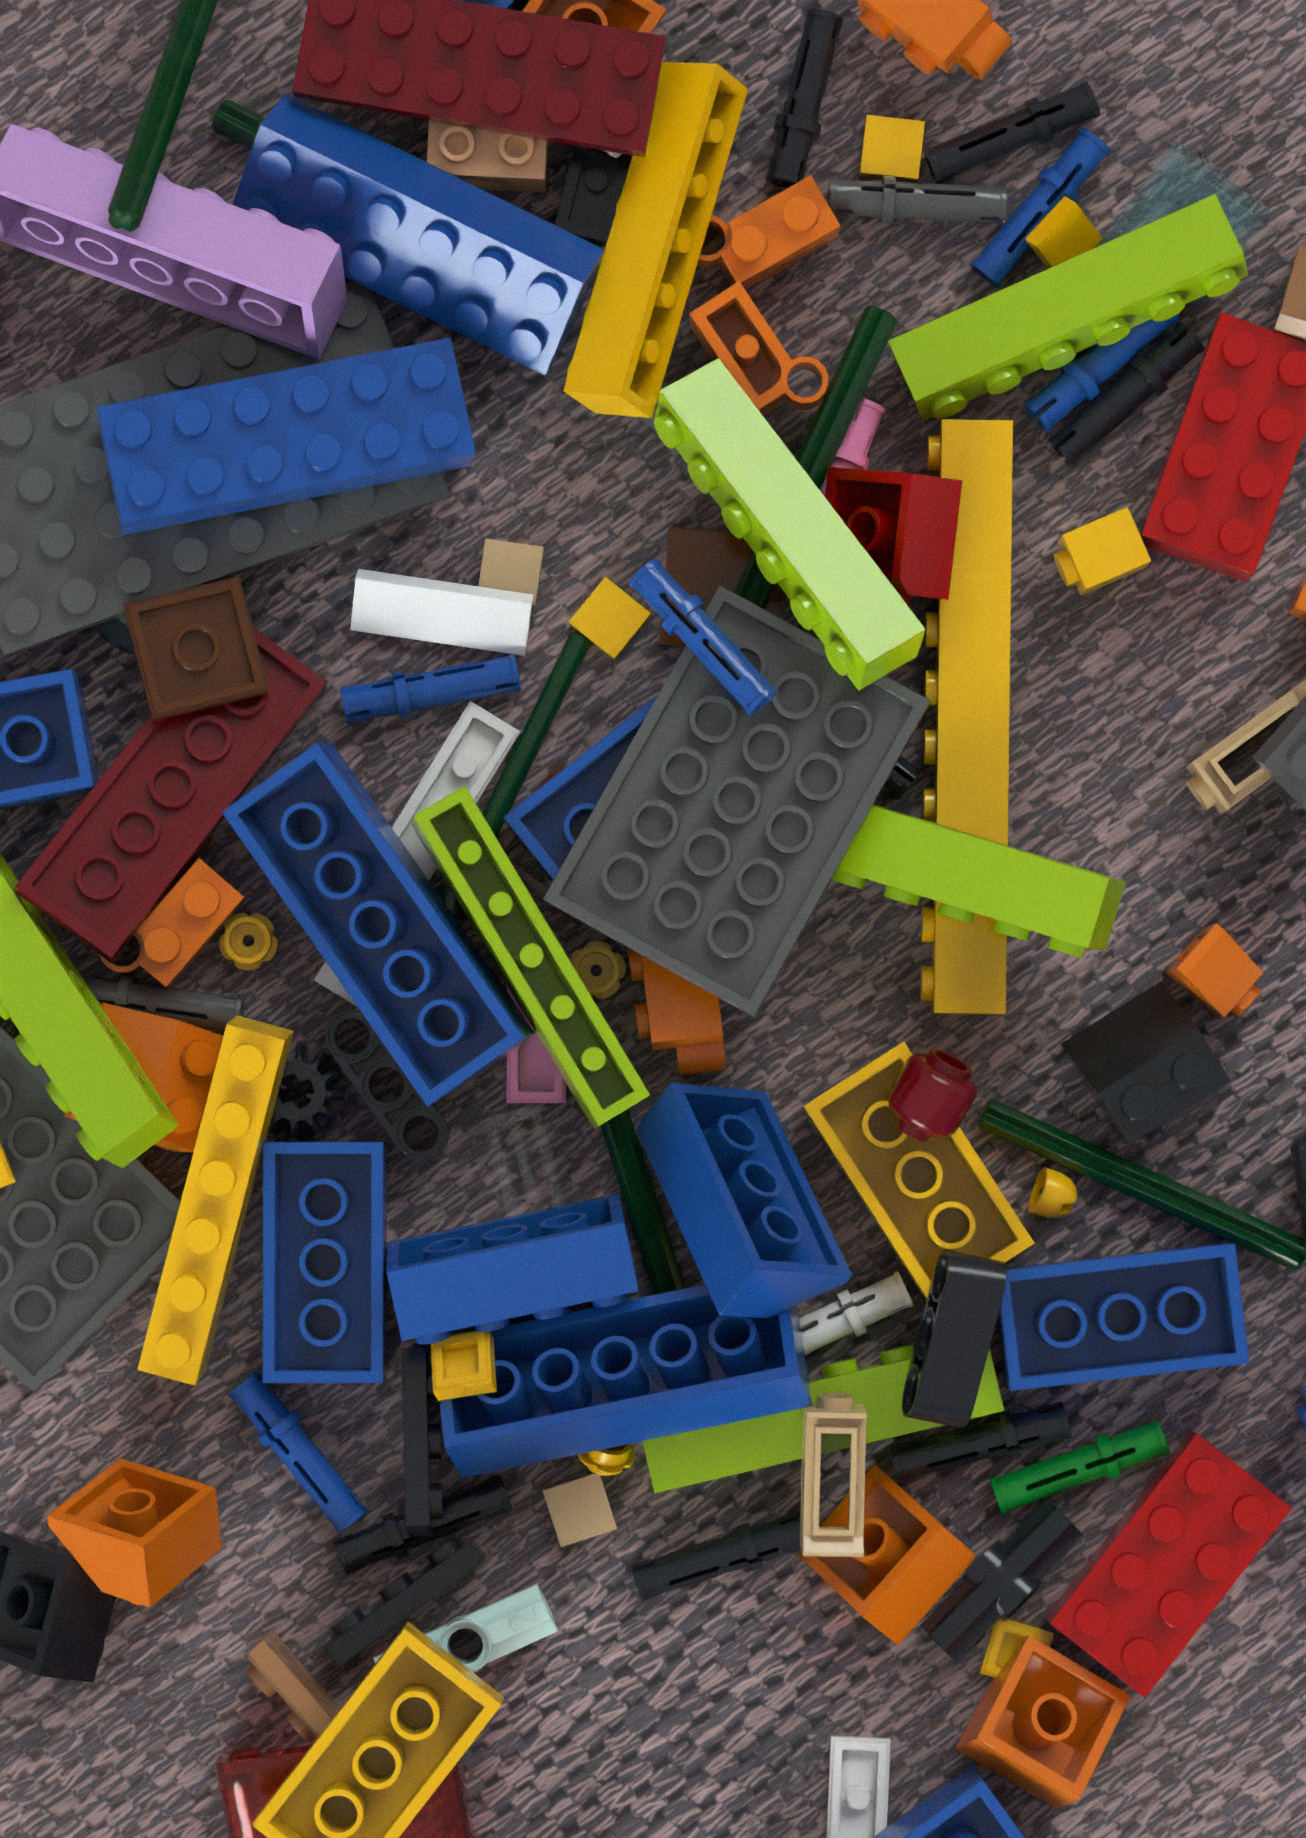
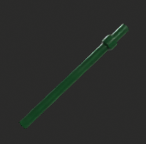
[437,632,591,920]

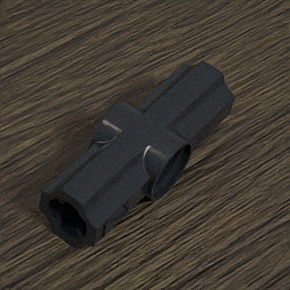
[920,1499,1083,1663]

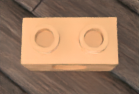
[427,120,549,192]

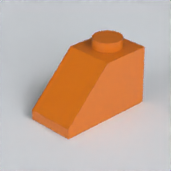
[1165,923,1263,1019]

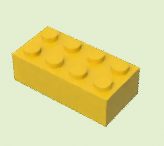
[802,1041,1035,1300]
[252,1622,504,1838]

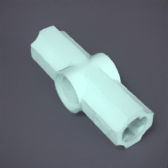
[373,1583,558,1672]

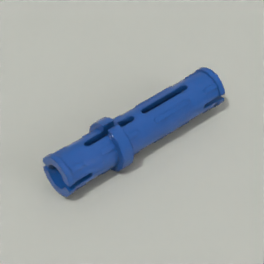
[970,128,1111,288]
[1023,314,1181,433]
[629,558,778,716]
[340,654,521,725]
[228,1370,368,1534]

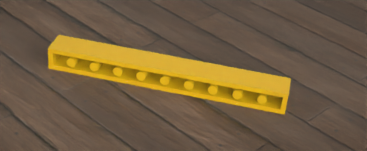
[920,419,1013,1015]

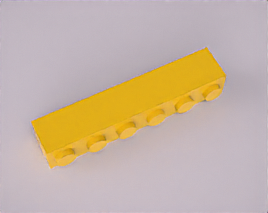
[563,62,748,418]
[137,1015,294,1386]

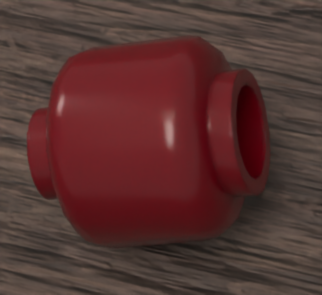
[887,1048,977,1142]

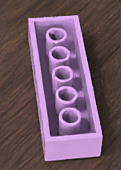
[0,124,348,359]

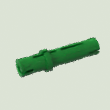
[989,1419,1170,1515]

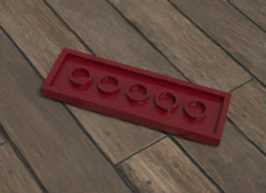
[292,0,666,158]
[15,627,327,963]

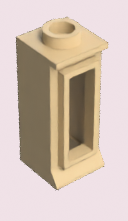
[1186,680,1306,814]
[800,1392,867,1557]

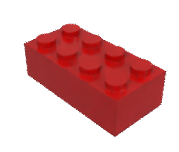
[1139,312,1306,582]
[1045,1430,1292,1698]

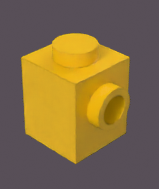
[1053,507,1151,596]

